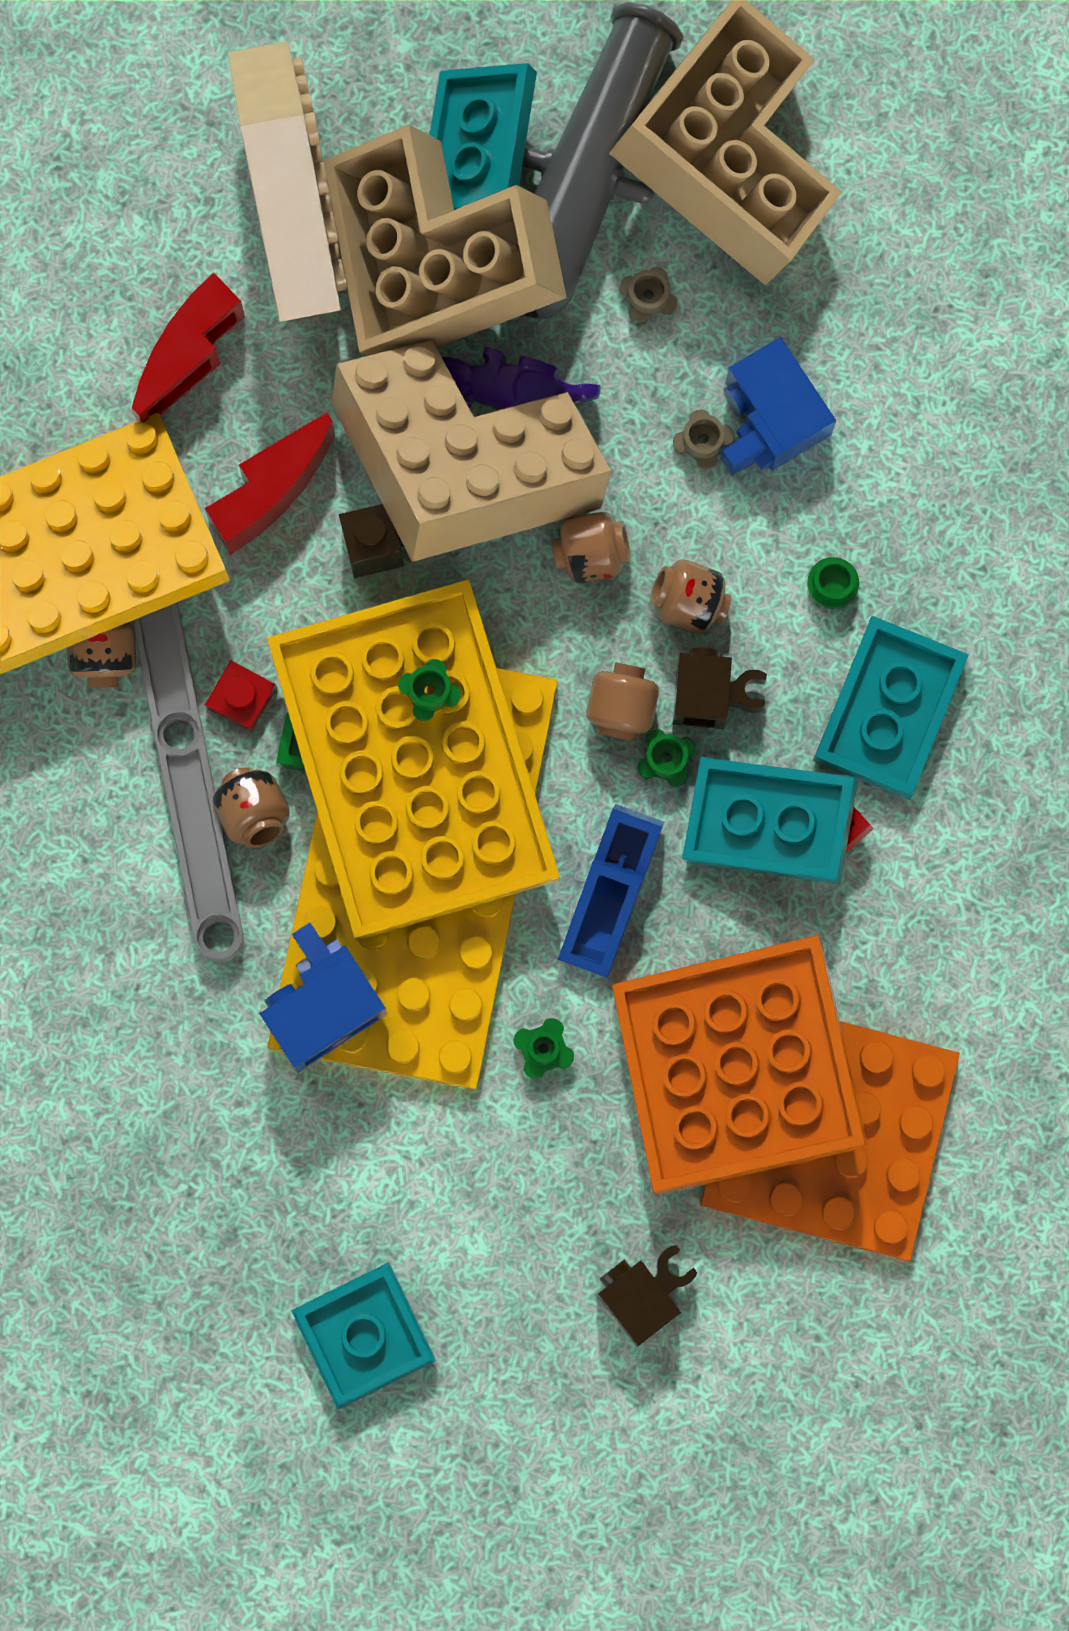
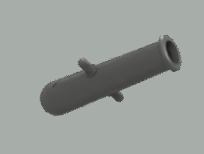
[522,2,683,319]

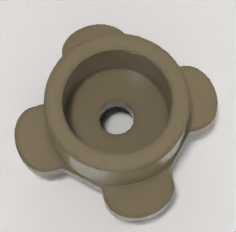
[620,267,677,324]
[673,409,734,470]

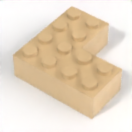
[609,0,842,286]
[228,41,347,322]
[324,124,567,356]
[331,340,611,562]

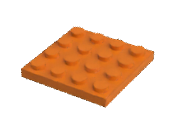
[612,935,868,1195]
[700,1021,960,1262]

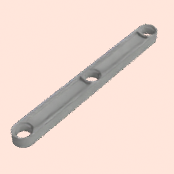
[133,602,244,962]

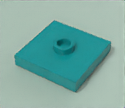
[291,1262,436,1410]

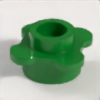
[398,659,461,721]
[637,729,696,787]
[513,1018,574,1079]

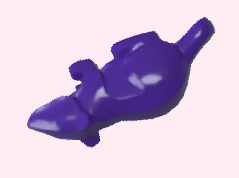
[442,347,601,411]

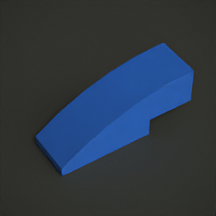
[558,804,665,978]

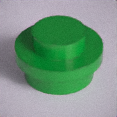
[807,557,859,609]

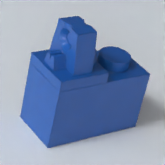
[720,337,837,476]
[259,923,388,1073]

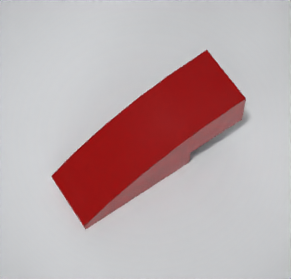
[132,272,245,423]
[204,412,335,555]

